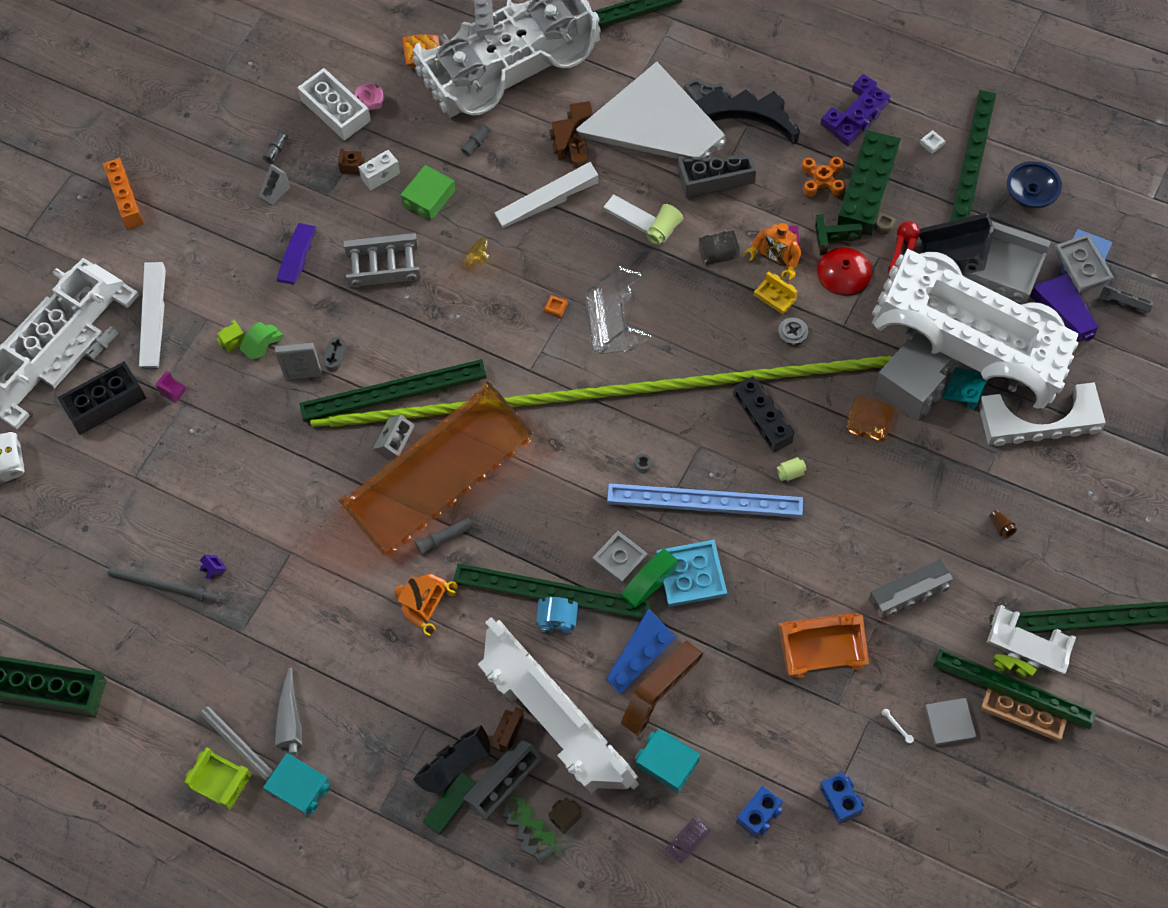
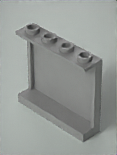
[963,221,1051,303]

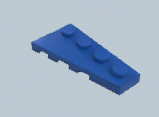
[605,609,676,694]

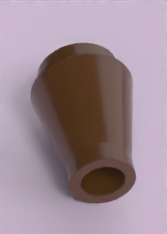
[989,509,1017,539]

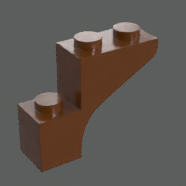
[549,101,593,160]

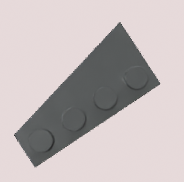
[677,156,756,198]

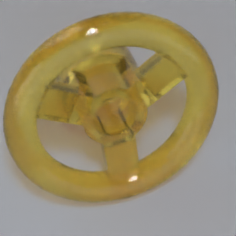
[463,237,489,267]

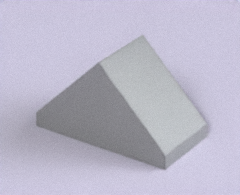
[259,165,290,205]

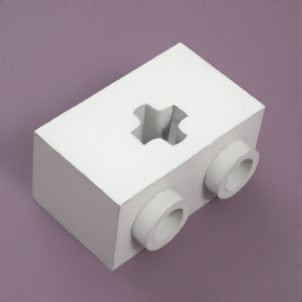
[359,150,400,191]

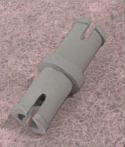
[85,326,119,361]

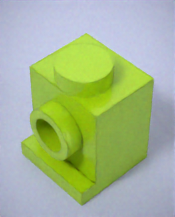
[216,320,245,353]

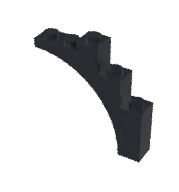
[695,87,800,144]

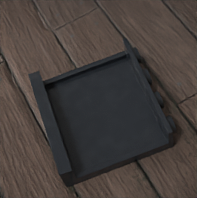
[919,213,994,275]

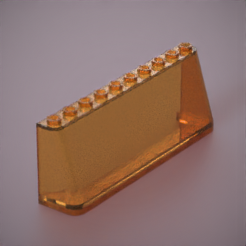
[338,380,533,556]

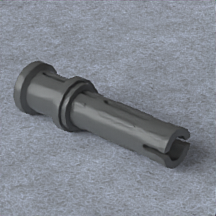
[414,517,473,556]

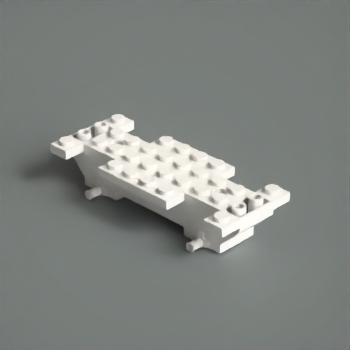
[0,258,139,429]
[478,617,639,794]

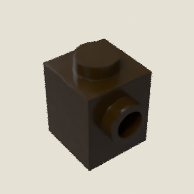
[548,797,582,834]

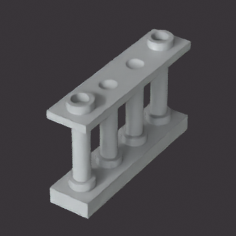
[344,233,421,288]

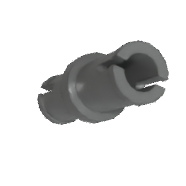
[461,124,491,157]
[263,130,288,164]

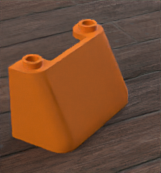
[778,613,869,678]

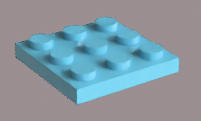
[657,540,727,607]

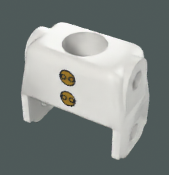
[0,432,25,485]

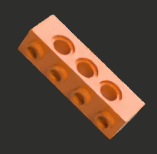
[103,158,144,230]

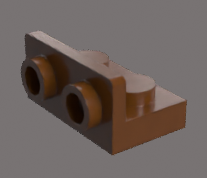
[490,707,525,753]

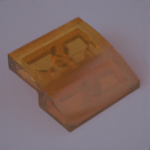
[846,396,895,442]

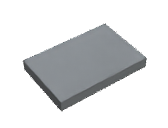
[1054,234,1114,293]
[275,343,322,380]

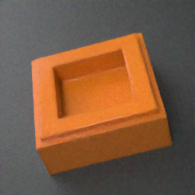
[544,295,568,319]

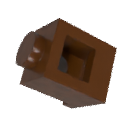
[338,149,366,174]

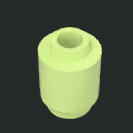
[776,457,807,481]

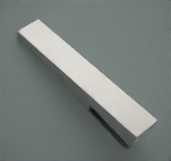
[495,162,599,228]
[139,262,166,369]

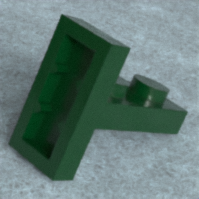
[815,214,863,255]

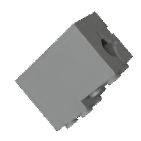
[875,333,959,420]

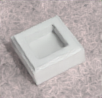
[920,130,945,154]

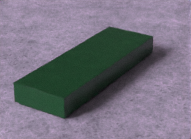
[423,772,477,835]

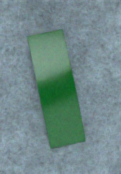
[621,548,678,608]

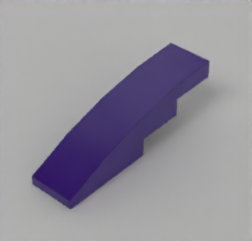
[277,223,316,285]

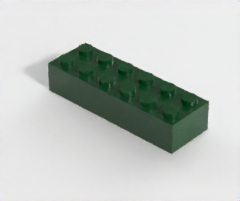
[837,130,901,236]
[0,656,107,718]

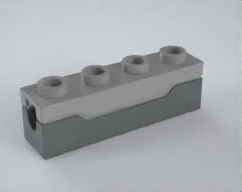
[869,559,953,619]

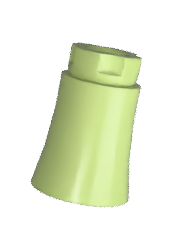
[646,204,683,245]

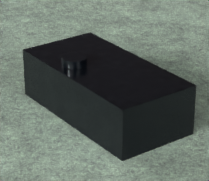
[57,361,146,435]

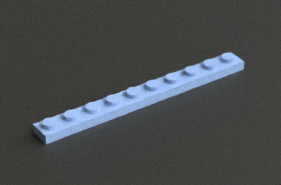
[607,484,803,518]

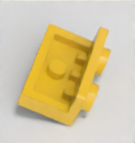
[754,272,798,315]

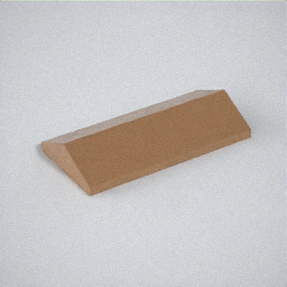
[980,689,1067,742]

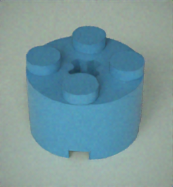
[536,597,578,634]

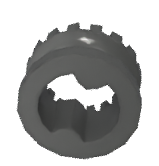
[634,454,652,473]

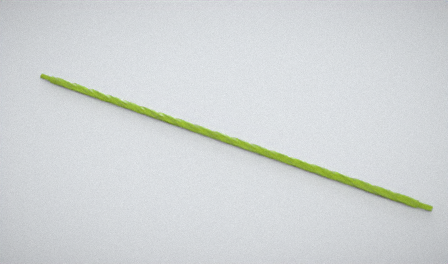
[311,356,892,427]

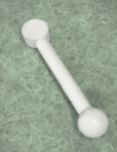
[882,709,914,744]

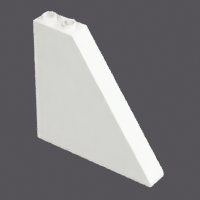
[576,62,726,159]

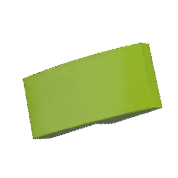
[991,654,1037,680]

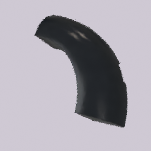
[413,725,490,793]

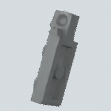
[1100,285,1153,313]

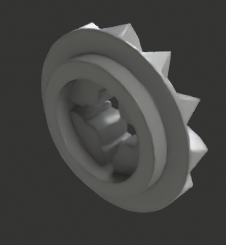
[778,318,808,345]

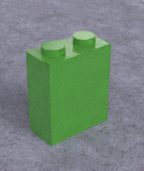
[401,165,456,221]

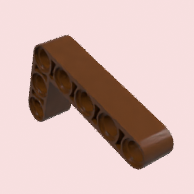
[621,641,703,736]

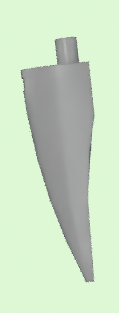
[275,667,302,755]

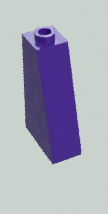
[1030,274,1098,342]

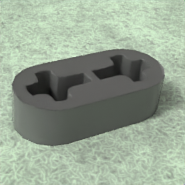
[323,337,346,372]

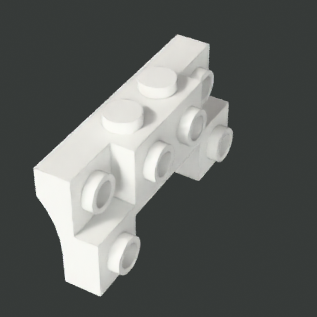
[986,605,1076,675]

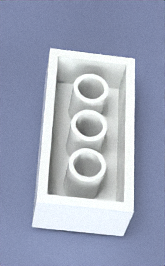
[297,68,371,141]

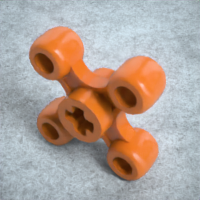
[801,157,845,197]

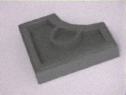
[684,78,731,102]

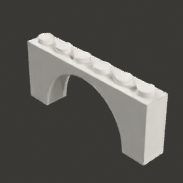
[978,382,1106,446]

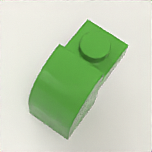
[239,322,284,360]

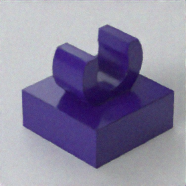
[199,555,227,579]

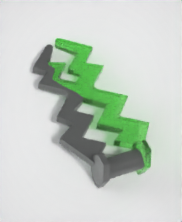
[502,797,557,864]

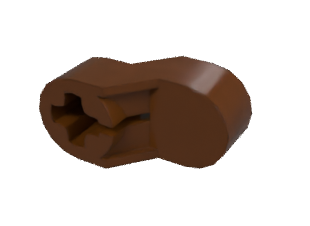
[569,138,588,170]

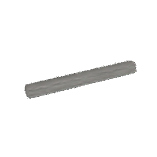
[201,707,273,781]

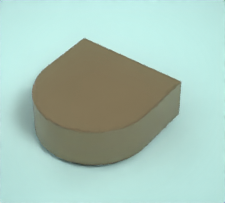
[875,212,897,233]

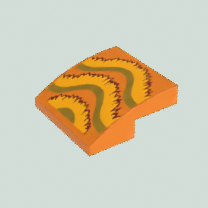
[402,34,440,68]

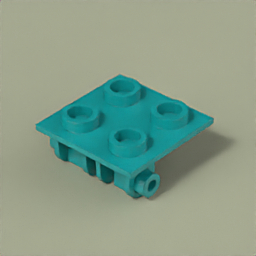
[942,368,988,409]

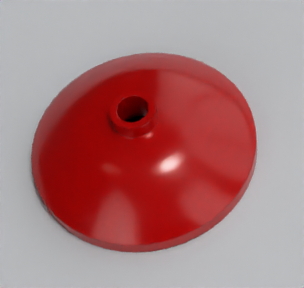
[817,247,872,296]

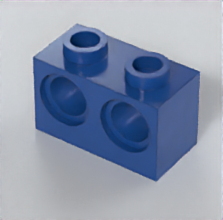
[819,772,864,825]
[736,785,783,838]

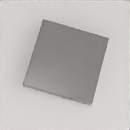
[592,531,648,584]
[925,698,976,746]

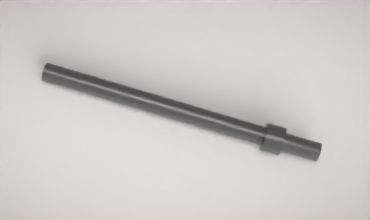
[108,568,220,603]

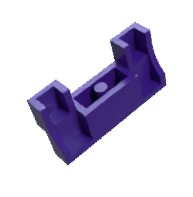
[820,74,891,146]

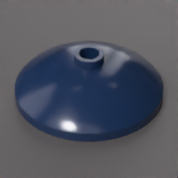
[1007,161,1062,208]

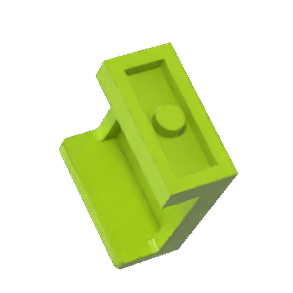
[184,748,252,811]

